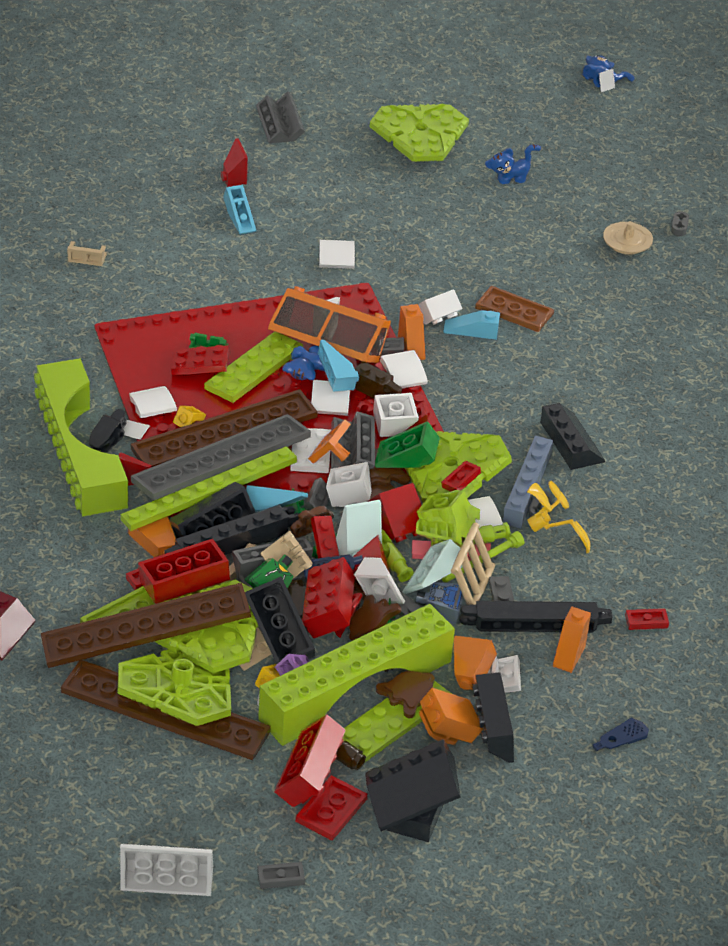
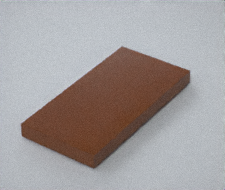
[475,286,554,332]

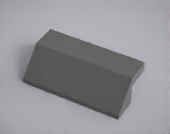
[256,91,305,143]
[331,411,375,469]
[232,537,314,588]

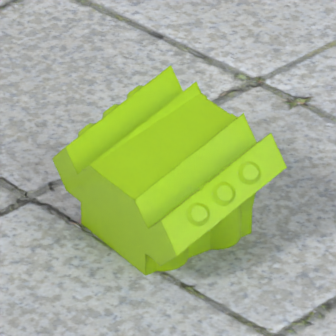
[416,490,480,545]

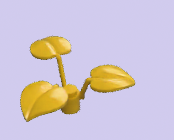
[527,481,590,553]

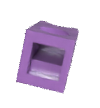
[275,654,309,676]

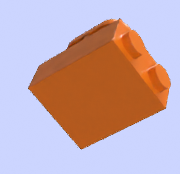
[419,688,483,745]

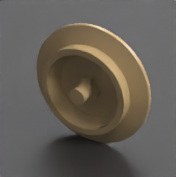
[603,221,653,255]

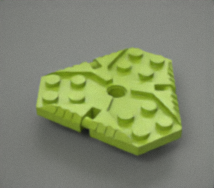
[370,104,469,162]
[405,431,512,504]
[154,580,258,673]
[118,649,231,726]

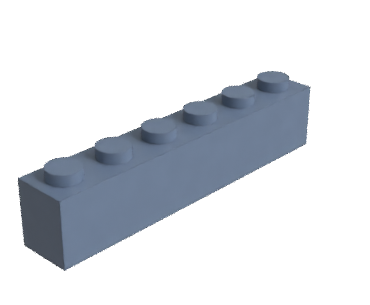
[503,436,553,529]

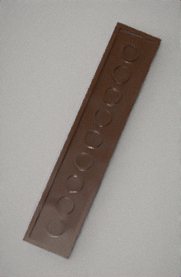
[131,389,318,467]
[40,582,251,668]
[61,660,271,761]

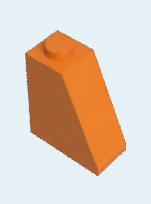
[398,304,425,360]
[128,516,176,557]
[553,607,591,673]
[454,636,497,690]

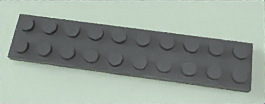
[131,414,311,501]

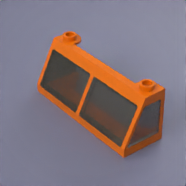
[268,286,391,363]

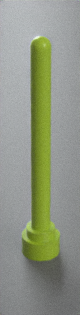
[442,531,525,583]

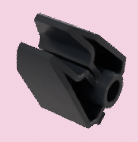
[89,409,127,453]

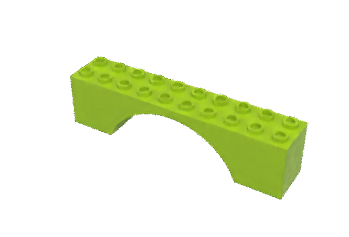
[34,358,128,517]
[258,604,455,746]

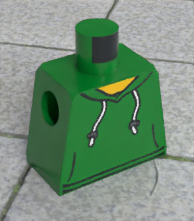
[244,554,294,588]

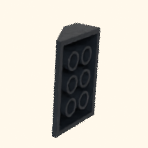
[365,739,461,831]

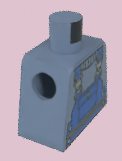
[416,582,463,624]

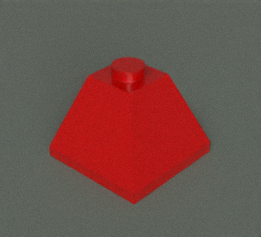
[221,138,248,187]

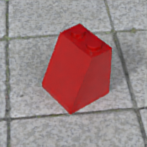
[367,483,422,543]

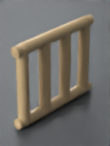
[451,522,495,605]

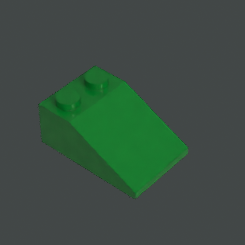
[375,421,440,468]

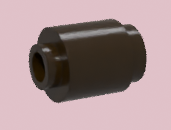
[336,741,366,770]

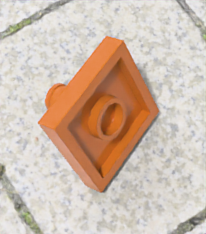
[308,420,351,464]

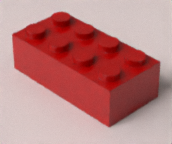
[138,539,230,604]
[302,557,355,639]
[274,714,346,807]

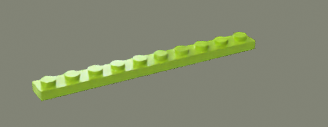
[120,446,297,531]

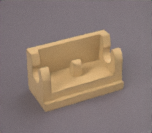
[67,241,107,266]

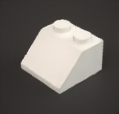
[418,289,463,325]
[373,393,419,437]
[326,462,371,507]
[354,557,405,604]

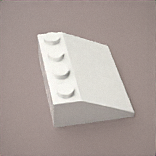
[120,844,213,896]

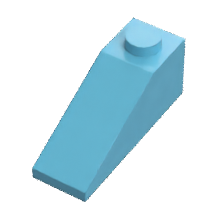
[223,185,257,234]
[443,310,500,340]
[318,340,359,392]
[246,485,308,512]

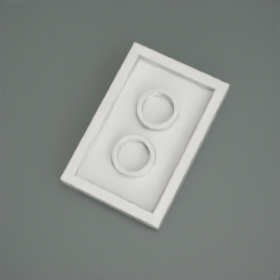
[291,428,331,473]

